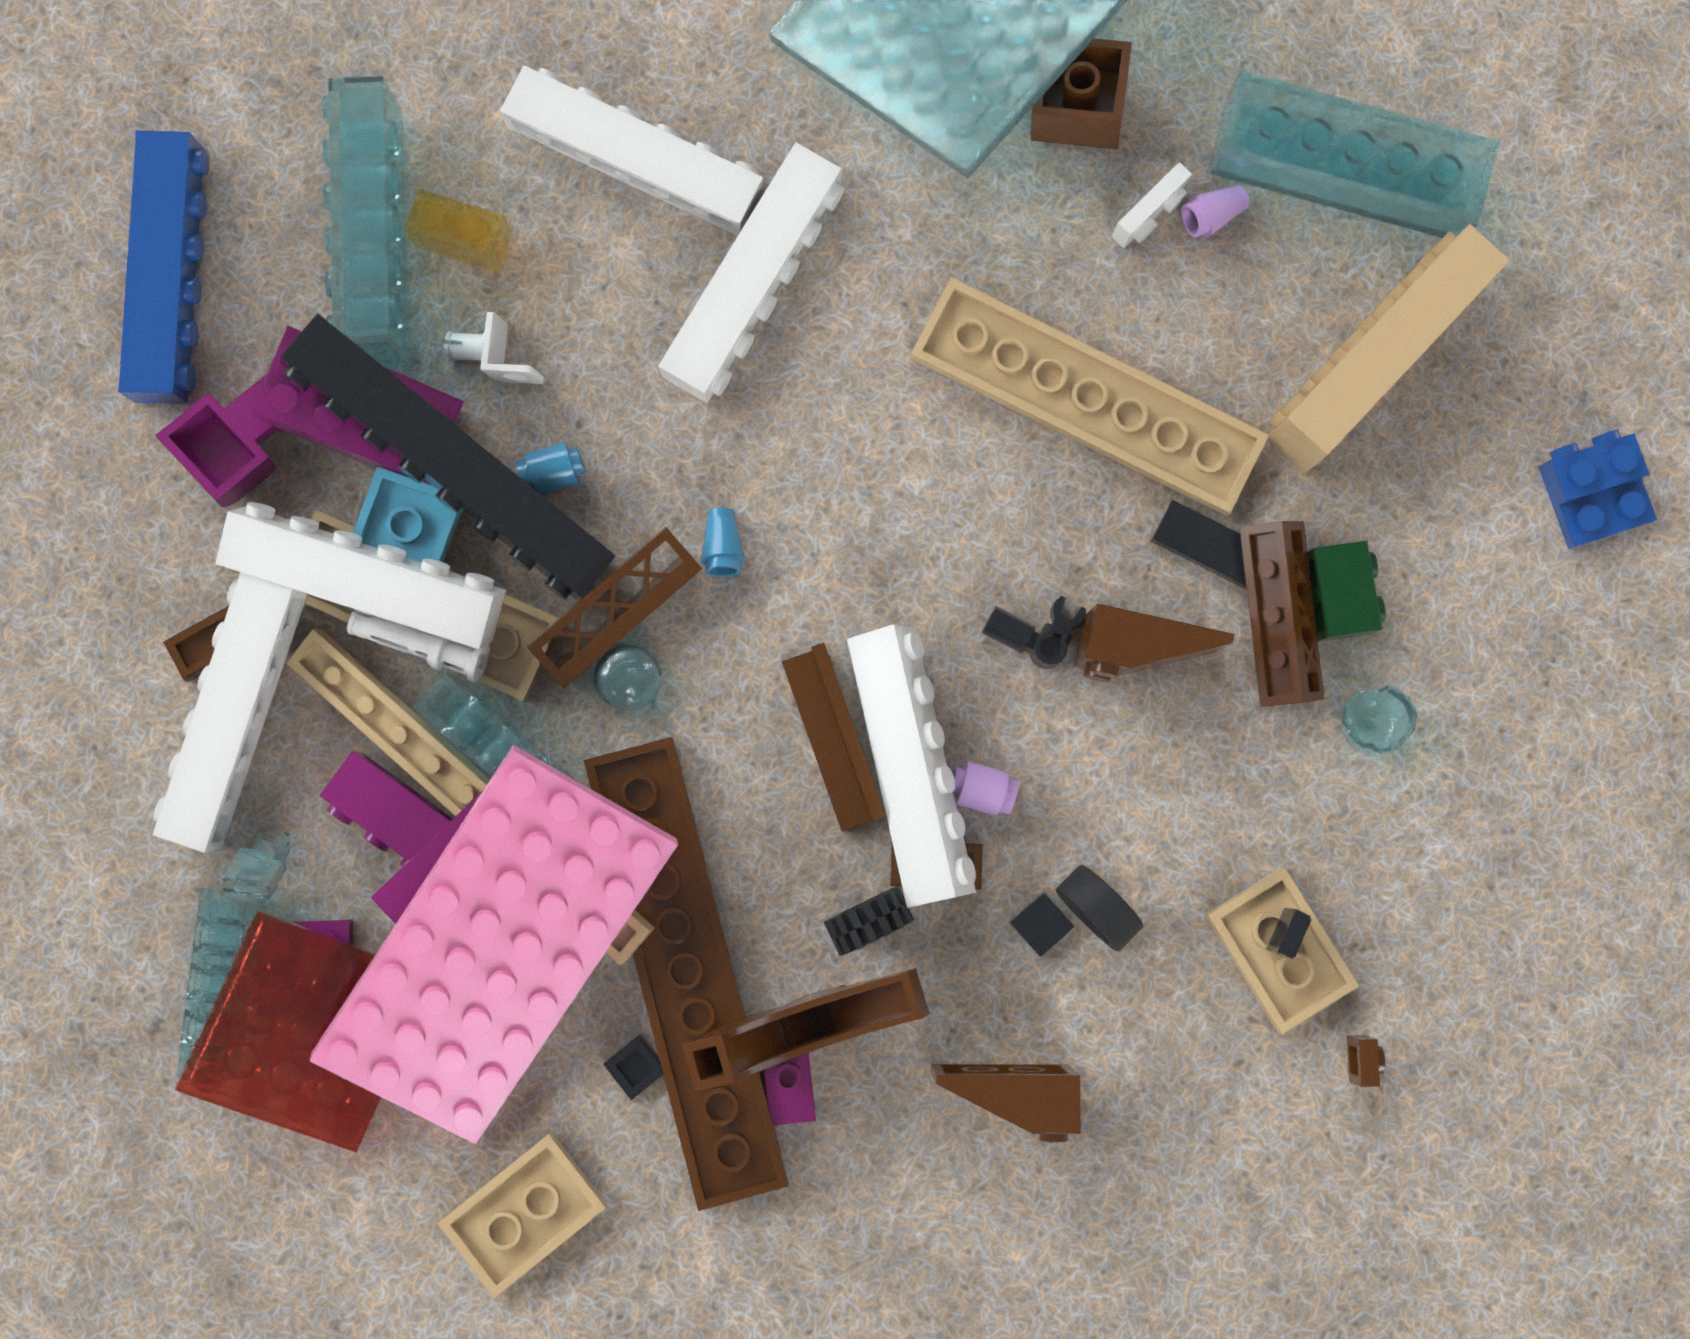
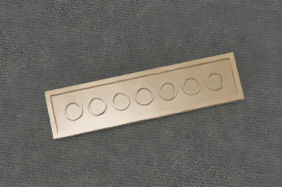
[910,277,1269,516]

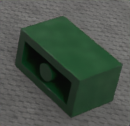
[1308,540,1386,642]

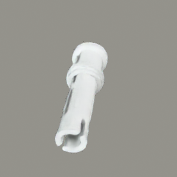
[347,609,490,683]

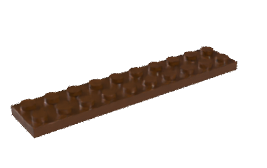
[584,737,789,1211]

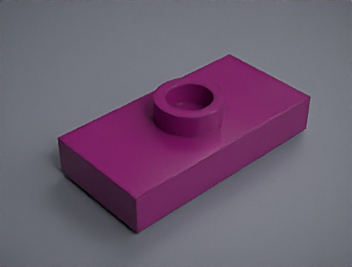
[764,1053,816,1126]

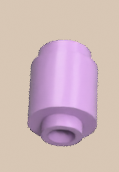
[953,761,1019,816]

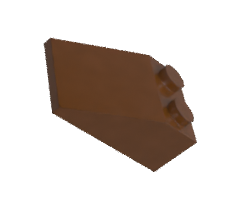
[1074,603,1235,682]
[931,1064,1081,1142]

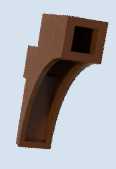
[682,968,930,1092]

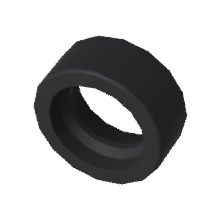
[1056,865,1143,951]

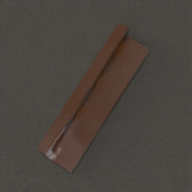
[1240,521,1324,707]
[527,527,702,688]
[782,642,886,832]

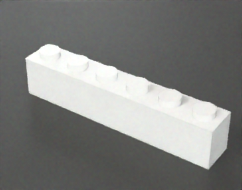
[500,65,764,236]
[658,142,844,403]
[215,502,506,649]
[152,572,307,853]
[847,624,976,908]

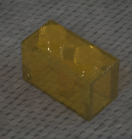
[404,189,513,273]

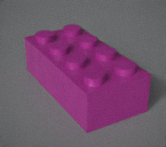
[252,325,464,485]

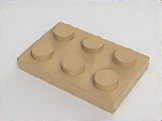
[1205,867,1359,1035]
[437,1131,608,1299]

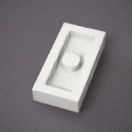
[1111,162,1192,248]

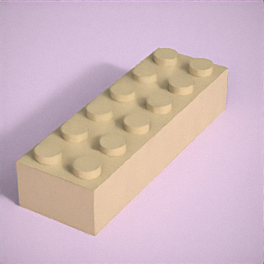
[1267,224,1510,474]

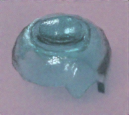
[592,641,662,711]
[1340,685,1417,756]

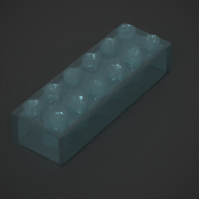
[1207,70,1500,238]
[322,76,409,367]

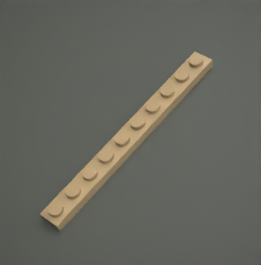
[286,629,654,966]

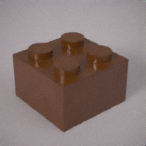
[1031,34,1132,150]

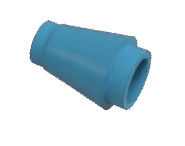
[700,508,745,577]

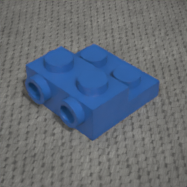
[1538,429,1657,549]

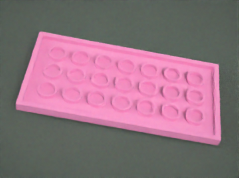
[310,745,678,1144]

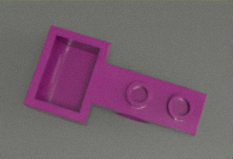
[155,374,286,507]

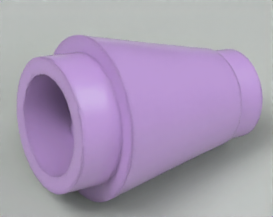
[1180,185,1249,238]

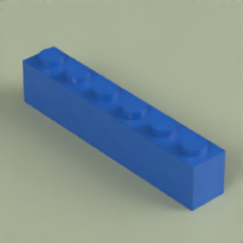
[118,130,209,404]

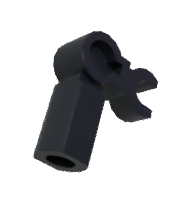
[982,596,1086,669]

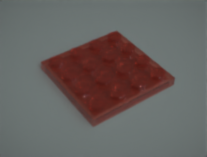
[175,909,381,1153]

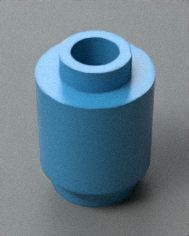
[515,441,585,496]

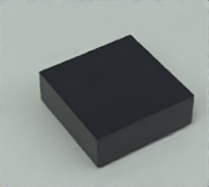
[1009,892,1074,957]
[1266,908,1312,959]
[603,1034,663,1100]

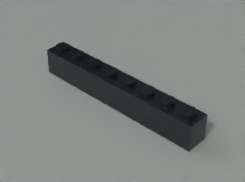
[280,313,616,600]

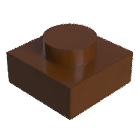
[1347,1035,1385,1087]

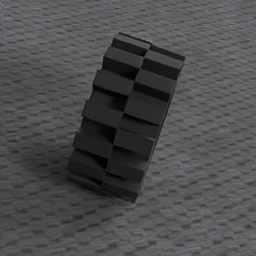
[824,886,915,956]

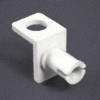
[444,312,544,384]

